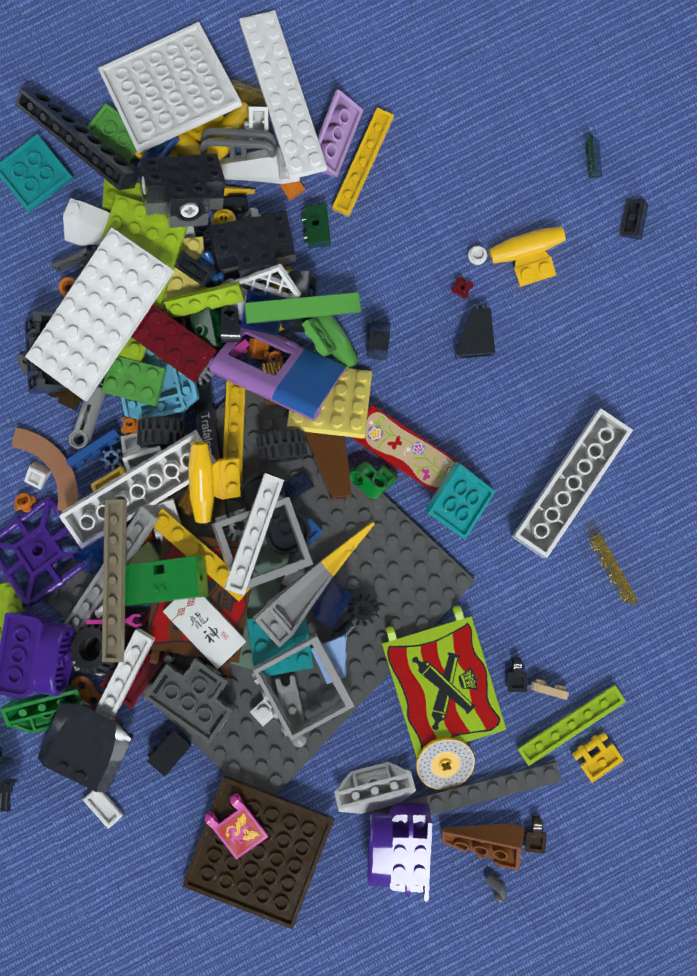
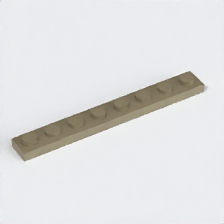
[102,499,127,662]

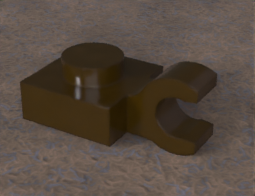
[524,816,547,854]

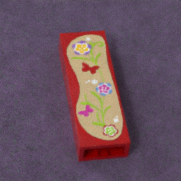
[351,405,469,494]

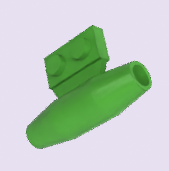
[302,315,359,369]

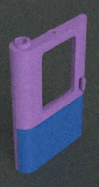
[208,320,348,421]

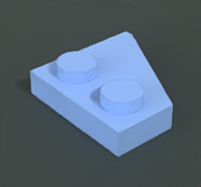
[311,634,347,684]

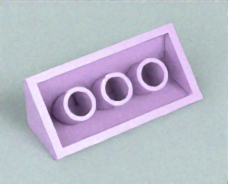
[318,90,363,177]

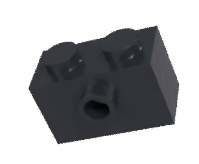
[147,731,191,777]

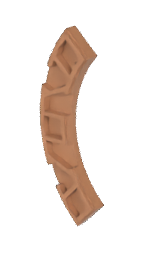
[12,428,79,511]

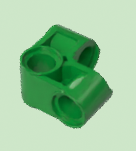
[349,462,399,499]

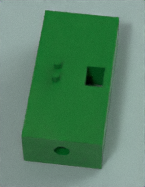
[125,556,209,606]

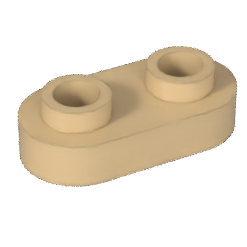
[529,679,569,700]

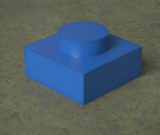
[306,518,323,546]

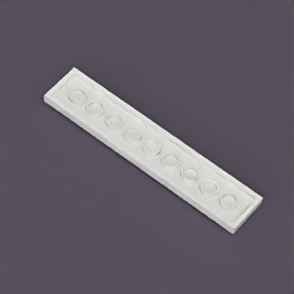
[239,10,327,180]

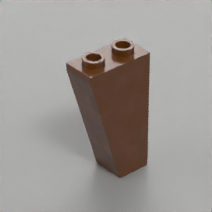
[305,432,352,500]

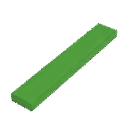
[244,292,361,324]

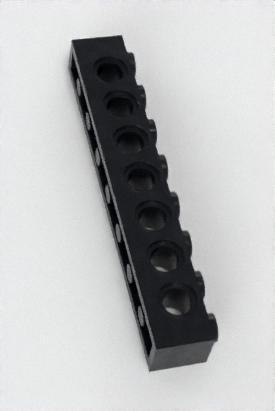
[15,87,140,190]

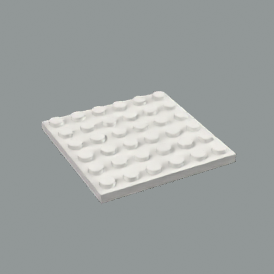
[98,22,242,154]

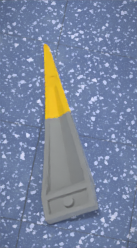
[253,522,375,648]

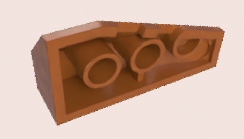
[442,824,525,870]

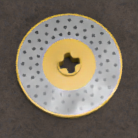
[416,737,475,790]

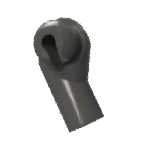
[485,874,508,903]

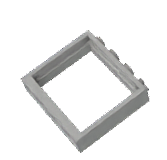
[211,495,313,589]
[252,633,355,741]

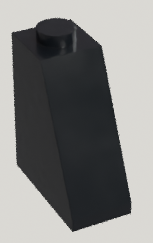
[455,305,495,359]
[368,321,391,360]

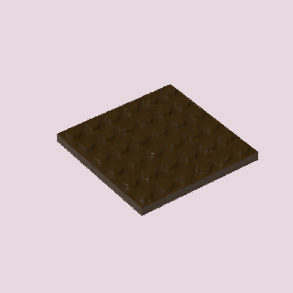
[182,775,335,930]

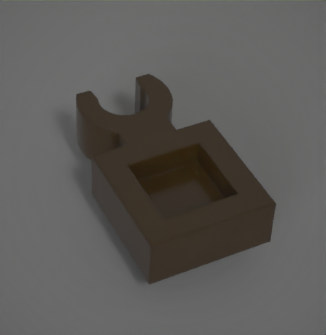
[47,391,82,411]

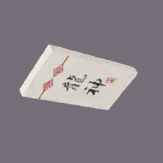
[163,597,247,669]

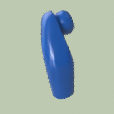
[201,250,225,285]

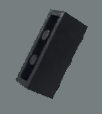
[281,271,319,332]

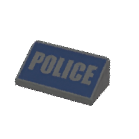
[51,246,88,273]

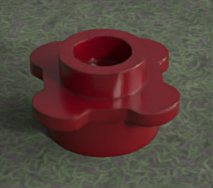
[451,276,473,299]

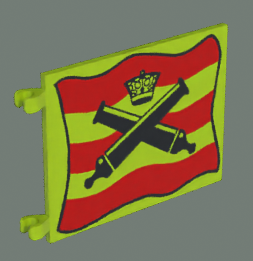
[382,606,507,758]

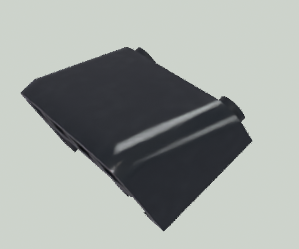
[25,311,71,394]

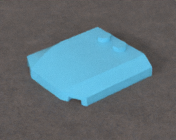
[119,349,199,419]

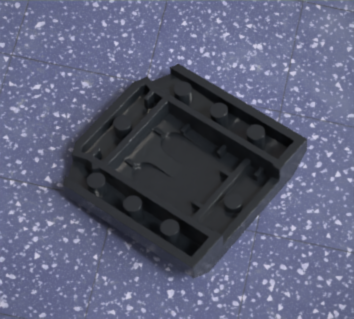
[38,700,134,792]

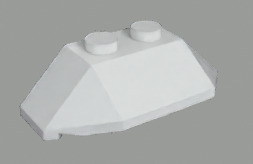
[334,762,416,814]

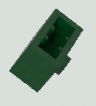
[301,204,331,248]
[190,308,226,351]

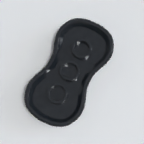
[238,471,311,554]

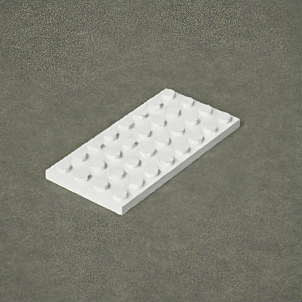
[25,228,175,401]

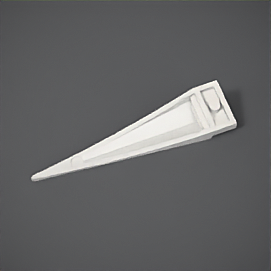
[220,146,300,184]

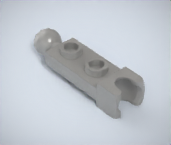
[275,674,307,747]

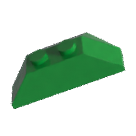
[0,685,83,734]

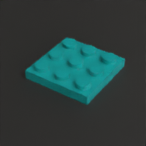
[0,134,73,213]
[424,462,496,540]
[246,616,314,676]

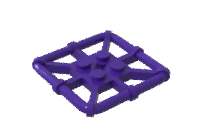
[0,497,94,607]

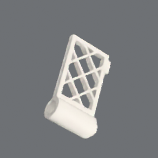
[220,264,301,320]

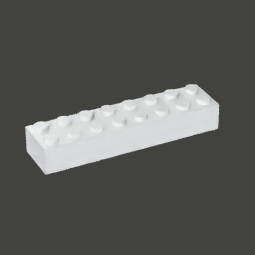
[511,409,633,558]
[59,430,216,549]

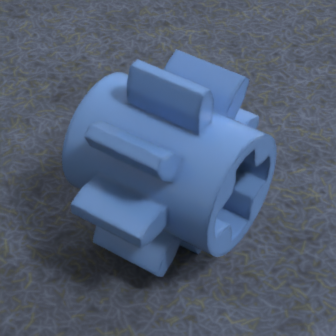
[100,447,124,471]

